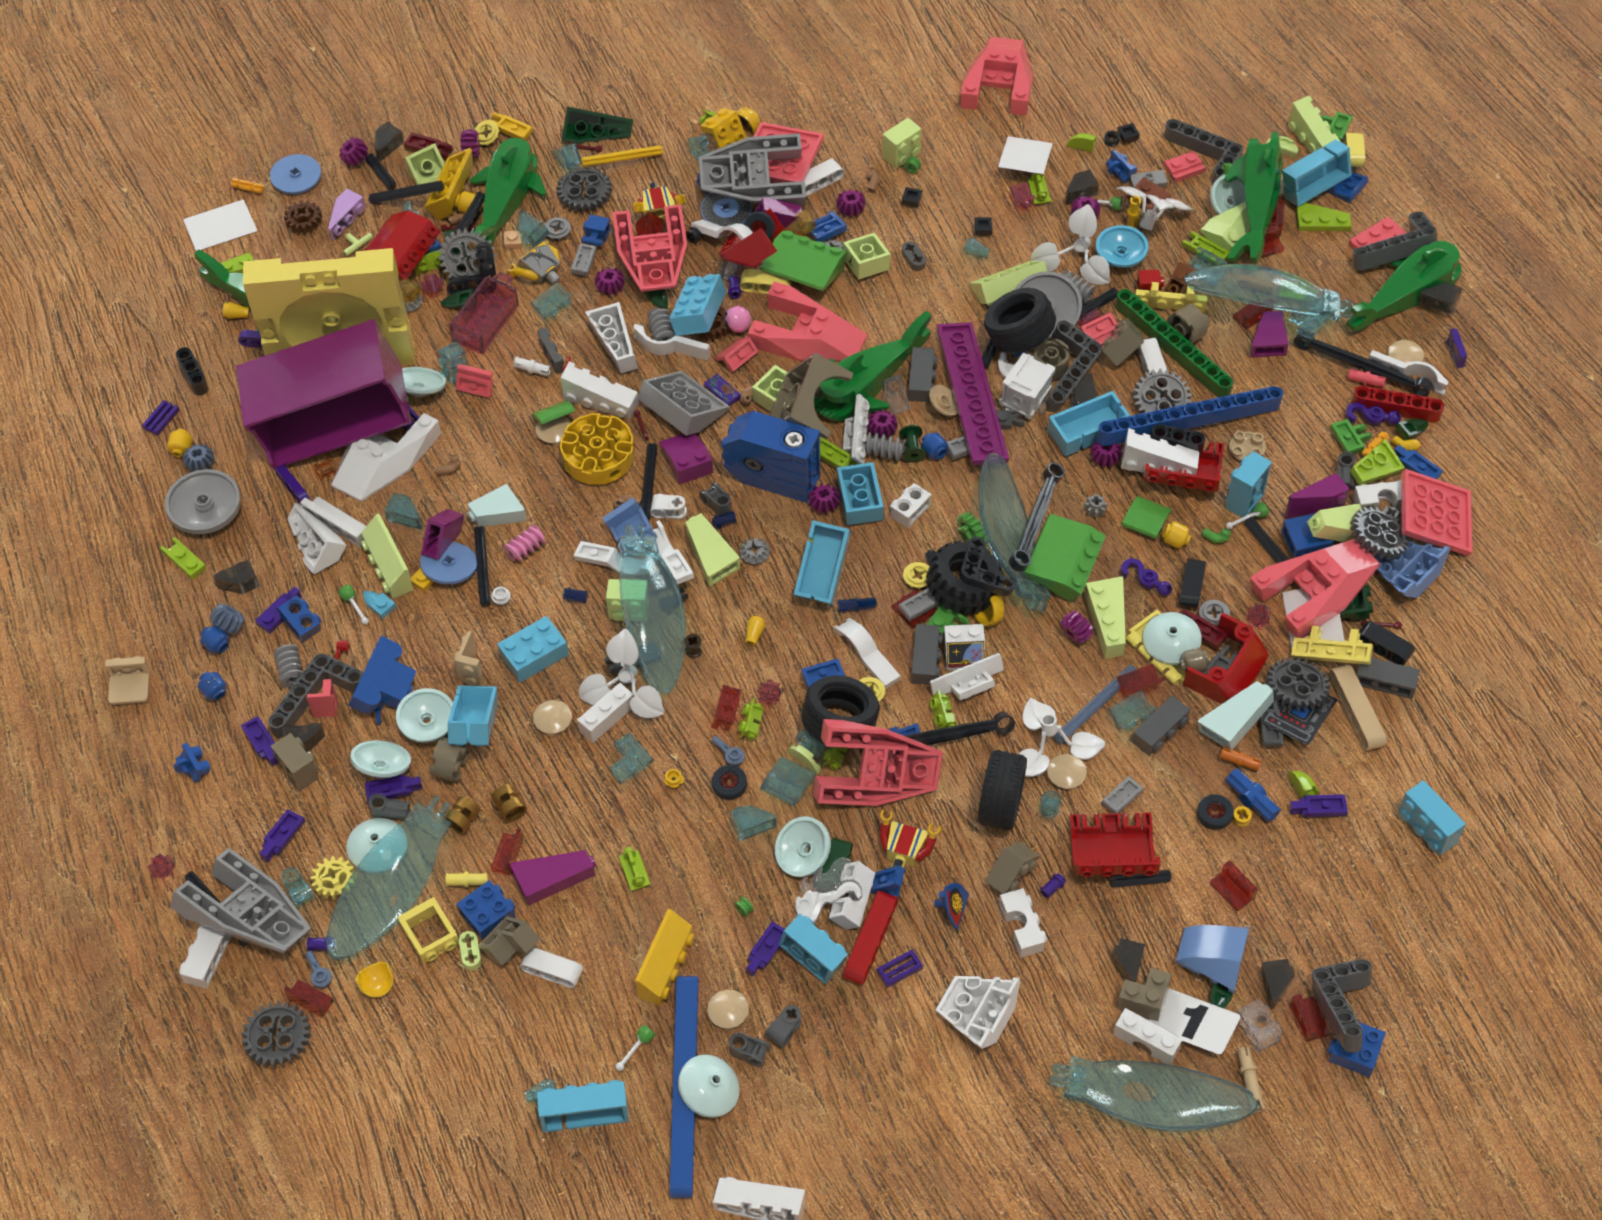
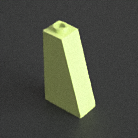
[1307,504,1362,544]
[686,513,741,587]

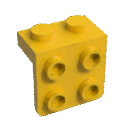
[700,108,747,149]

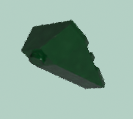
[561,106,633,143]

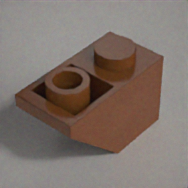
[1163,262,1200,294]

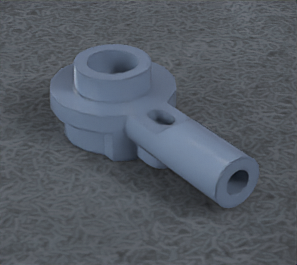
[711,735,745,766]
[305,951,332,988]

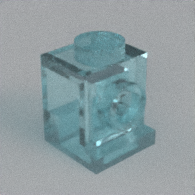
[795,729,826,761]

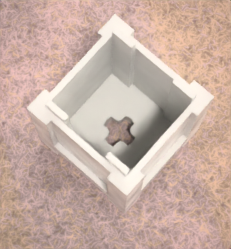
[999,353,1056,420]

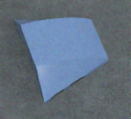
[1373,540,1450,598]
[1176,925,1250,994]

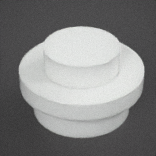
[491,587,511,605]

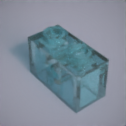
[437,341,468,384]

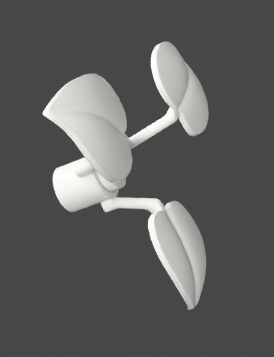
[1116,187,1193,230]
[1031,204,1111,285]
[579,629,665,718]
[1019,698,1106,777]

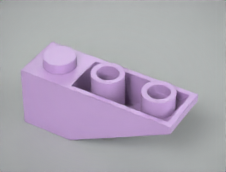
[328,189,365,241]

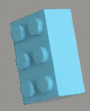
[1225,451,1272,518]
[837,462,884,525]
[497,616,569,683]
[1398,780,1466,856]
[778,913,848,985]

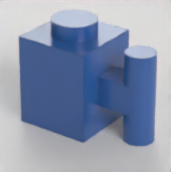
[582,215,611,247]

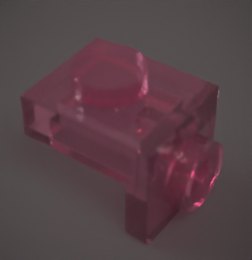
[1010,182,1036,208]

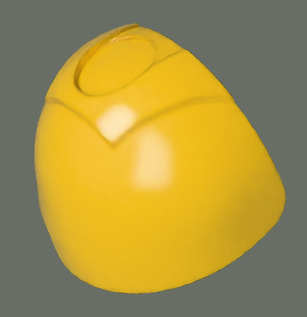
[737,107,760,134]
[974,595,1005,626]
[356,962,393,997]

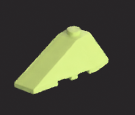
[1200,202,1251,252]

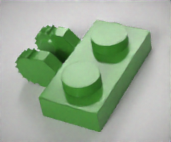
[1320,111,1353,142]
[1330,419,1372,454]
[926,604,969,636]

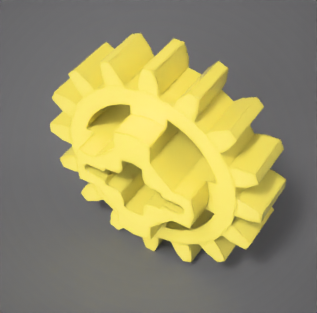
[310,856,356,900]

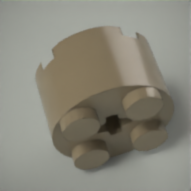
[1167,303,1209,343]
[1033,339,1070,382]
[429,737,469,783]

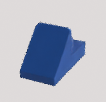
[870,865,905,897]

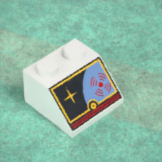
[944,624,985,671]

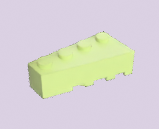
[1288,95,1341,153]
[1084,576,1126,659]

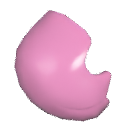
[725,306,751,333]

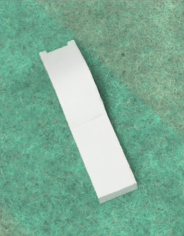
[691,220,753,240]
[633,324,710,361]
[1369,350,1448,396]
[649,520,694,585]
[573,541,658,577]
[834,618,901,689]

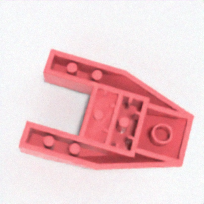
[960,37,1033,116]
[612,204,687,292]
[748,281,867,362]
[1250,538,1380,638]
[813,719,943,806]

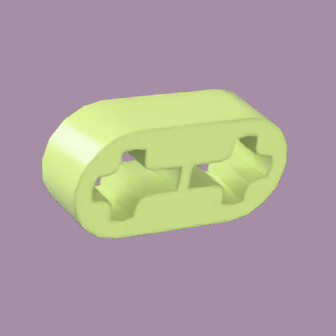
[459,931,482,971]

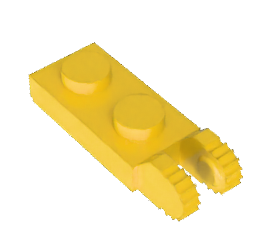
[488,112,533,141]

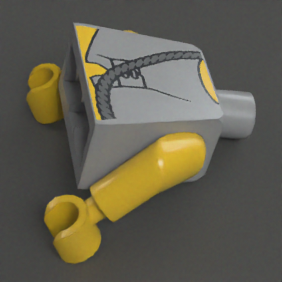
[506,240,560,285]

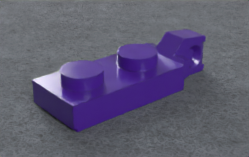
[255,587,302,634]
[241,716,279,766]
[365,775,423,804]
[1289,794,1348,817]
[259,809,305,863]
[746,921,785,977]

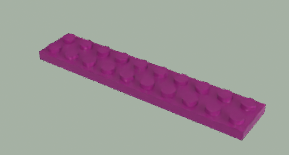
[936,322,1009,465]

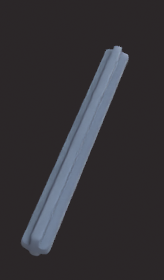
[1053,665,1137,744]

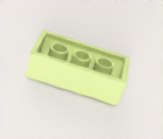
[969,260,1047,306]
[360,514,413,599]

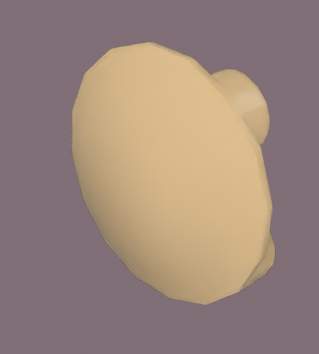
[1388,340,1424,363]
[535,416,570,446]
[1229,431,1266,461]
[533,700,573,737]
[1047,754,1087,791]
[707,990,749,1031]

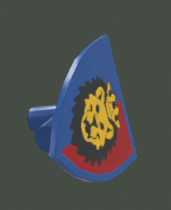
[934,883,969,930]

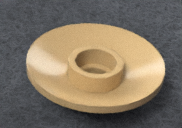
[929,385,958,417]

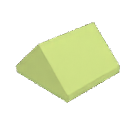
[404,143,445,185]

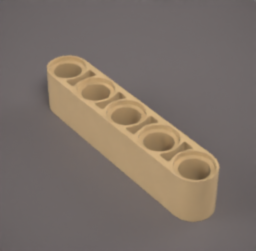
[1329,664,1387,751]

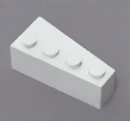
[585,302,638,373]
[560,361,639,419]
[1121,428,1199,475]
[713,1177,806,1220]

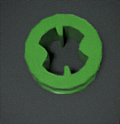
[904,156,921,174]
[734,897,754,917]

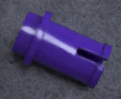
[728,276,742,299]
[1040,873,1066,899]
[307,936,335,952]

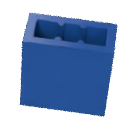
[1281,513,1334,558]
[456,880,516,941]
[1327,1022,1386,1077]

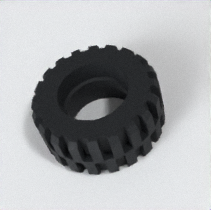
[926,541,1003,614]

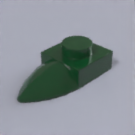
[441,289,476,310]
[644,289,668,309]
[1395,418,1428,440]
[1210,980,1238,1009]

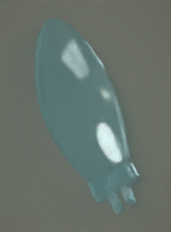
[1184,264,1353,322]
[979,453,1051,612]
[617,524,686,694]
[326,795,451,960]
[1049,1056,1259,1131]

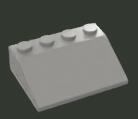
[638,371,730,436]

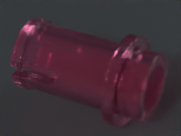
[1079,308,1102,326]

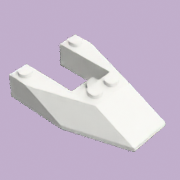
[331,413,441,502]

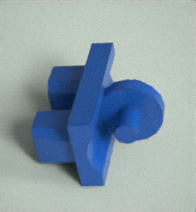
[1106,150,1137,183]
[174,743,210,783]

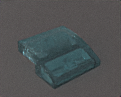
[760,756,816,806]

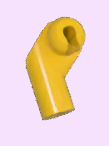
[1391,436,1420,451]

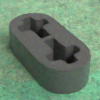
[902,242,926,271]

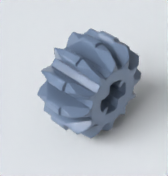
[183,442,215,472]
[210,604,245,633]

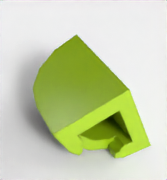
[1066,133,1097,152]
[1288,771,1320,798]

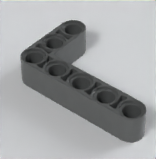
[1164,119,1243,185]
[1352,212,1438,270]
[1045,320,1102,412]
[268,653,362,738]
[1312,959,1372,1053]

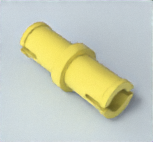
[446,871,488,888]

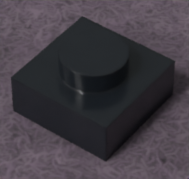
[1117,123,1140,143]
[901,187,922,207]
[974,217,992,235]

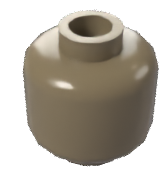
[1179,647,1210,673]

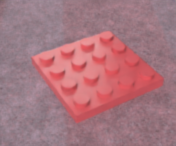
[754,122,824,183]
[1401,469,1472,556]

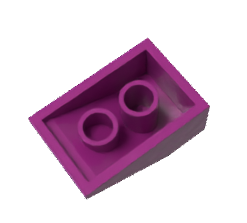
[659,433,713,485]
[1284,473,1349,519]

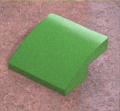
[531,400,575,426]
[1122,496,1172,539]

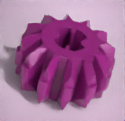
[460,129,480,159]
[339,137,368,167]
[836,188,866,218]
[1071,195,1101,219]
[595,266,625,296]
[867,409,898,439]
[1090,441,1122,468]
[809,483,840,515]
[1060,611,1093,644]

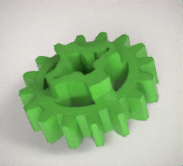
[957,512,988,548]

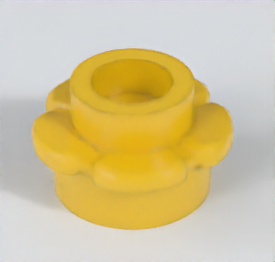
[664,769,684,788]

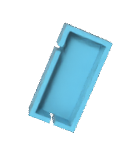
[1282,139,1352,207]
[669,274,726,336]
[1047,391,1130,456]
[794,520,851,606]
[448,685,498,746]
[537,1080,629,1133]

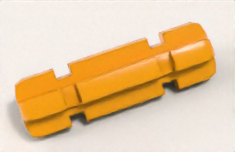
[231,178,264,194]
[1361,432,1389,458]

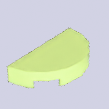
[1265,136,1298,158]
[787,745,821,774]

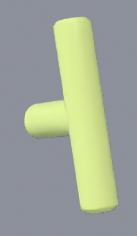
[343,233,373,256]

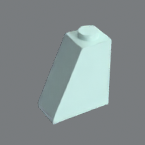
[467,484,527,527]

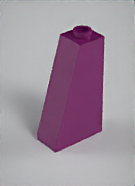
[510,850,597,906]

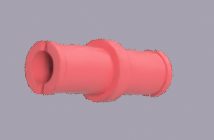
[1347,368,1386,388]

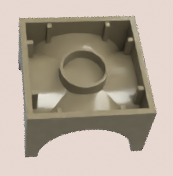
[769,353,853,439]

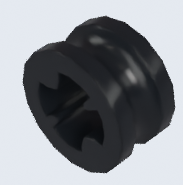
[1104,130,1120,147]
[686,226,702,244]

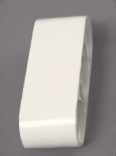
[804,159,844,196]
[1137,338,1167,374]
[520,948,583,988]

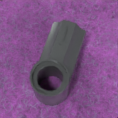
[1336,452,1355,490]
[369,794,410,820]

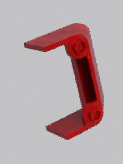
[719,208,786,269]
[1183,613,1268,704]

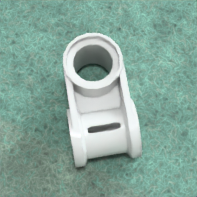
[650,494,687,520]

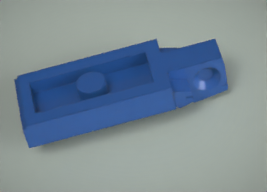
[1394,445,1443,479]

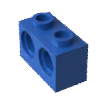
[278,595,321,643]

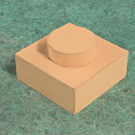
[504,230,522,249]

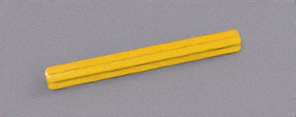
[581,145,663,167]

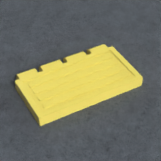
[1126,610,1211,685]

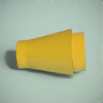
[223,302,249,319]
[745,616,766,646]

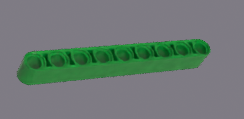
[1116,289,1233,398]

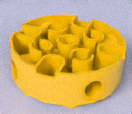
[560,413,635,485]

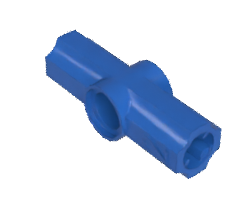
[1225,769,1281,822]

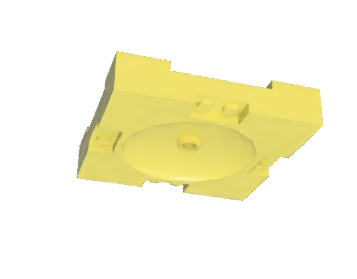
[243,248,415,366]

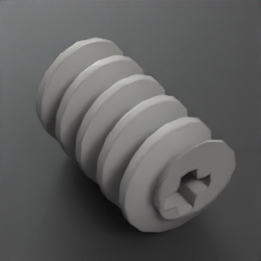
[1061,270,1096,304]
[648,308,675,341]
[866,432,906,461]
[274,644,303,687]

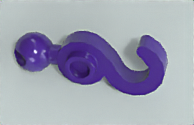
[1345,403,1401,425]
[1121,558,1172,596]

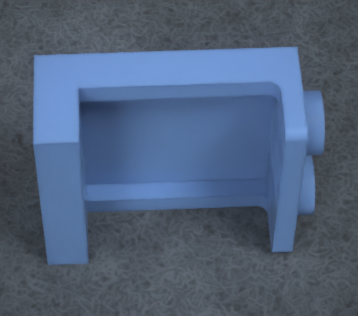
[602,498,658,558]

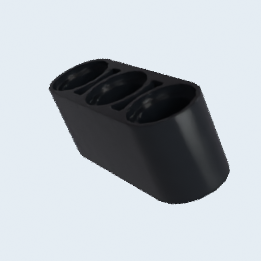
[176,347,209,396]
[1151,425,1205,455]
[1178,558,1206,609]
[1359,621,1415,666]

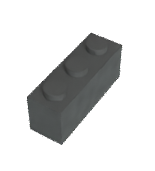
[908,347,938,402]
[912,624,943,685]
[1356,657,1420,699]
[1131,695,1190,756]

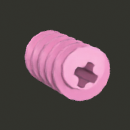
[503,524,546,562]

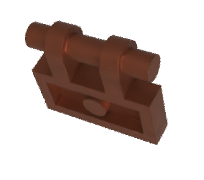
[1127,177,1172,214]

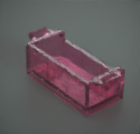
[449,272,519,354]

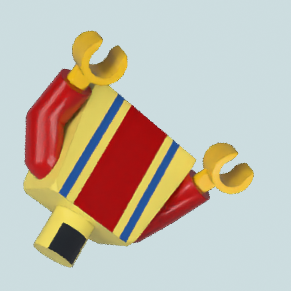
[633,183,687,222]
[879,810,942,868]

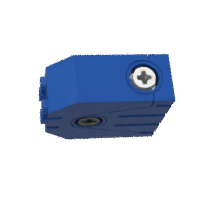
[721,411,821,503]

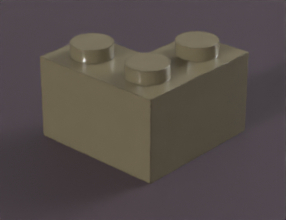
[1102,317,1144,366]
[270,733,319,792]
[985,841,1040,894]
[478,916,540,966]
[1118,968,1172,1021]

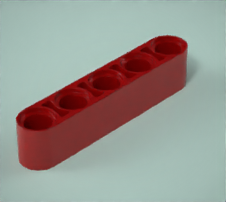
[1351,386,1444,423]
[843,890,899,985]

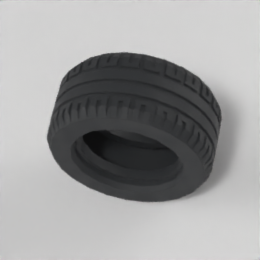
[984,287,1056,354]
[801,675,880,748]
[978,750,1027,831]

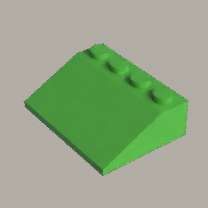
[759,230,847,291]
[1023,514,1106,603]

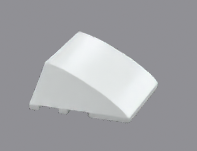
[936,976,1020,1049]

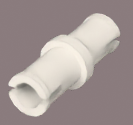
[513,357,551,377]

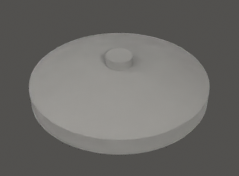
[1015,271,1082,341]
[165,469,241,534]

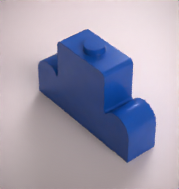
[348,636,416,714]

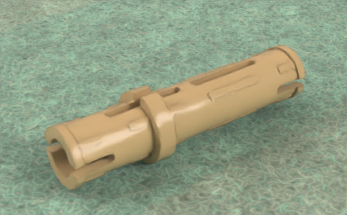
[1237,1047,1265,1113]

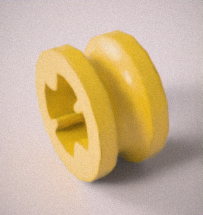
[1232,806,1252,827]

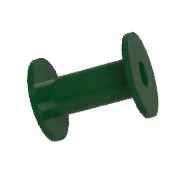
[899,425,926,463]

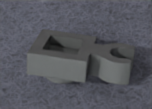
[996,410,1025,430]

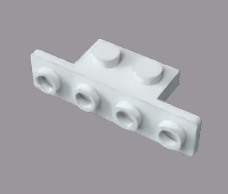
[843,394,869,464]
[930,653,1004,700]

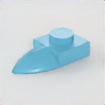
[363,591,396,619]

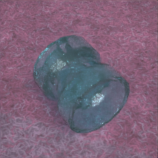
[1040,791,1061,818]

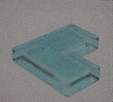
[609,732,653,784]

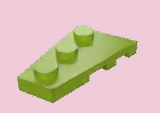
[1295,203,1352,231]
[1350,439,1405,486]

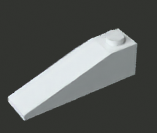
[287,503,346,574]

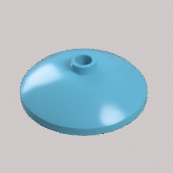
[1096,225,1149,268]

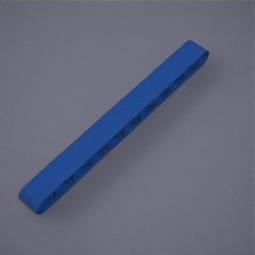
[1096,386,1284,446]
[670,976,699,1198]

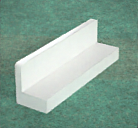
[300,497,366,548]

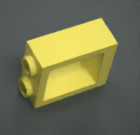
[397,897,459,964]

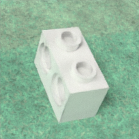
[890,483,932,528]

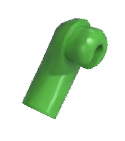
[1201,528,1231,544]

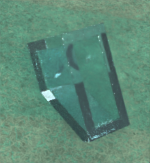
[552,143,581,171]
[518,209,550,247]
[384,493,423,530]
[730,805,777,841]

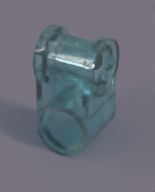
[281,867,315,909]

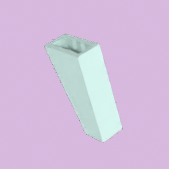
[1198,681,1274,750]

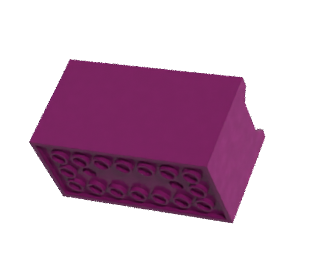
[236,319,411,470]

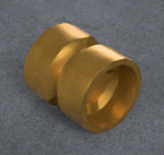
[491,784,527,822]
[443,796,480,835]

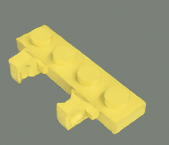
[1135,282,1207,313]
[1291,626,1373,665]

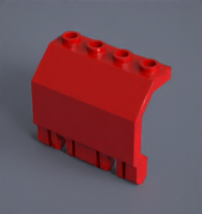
[364,210,441,282]
[1143,437,1225,492]
[1069,812,1161,877]

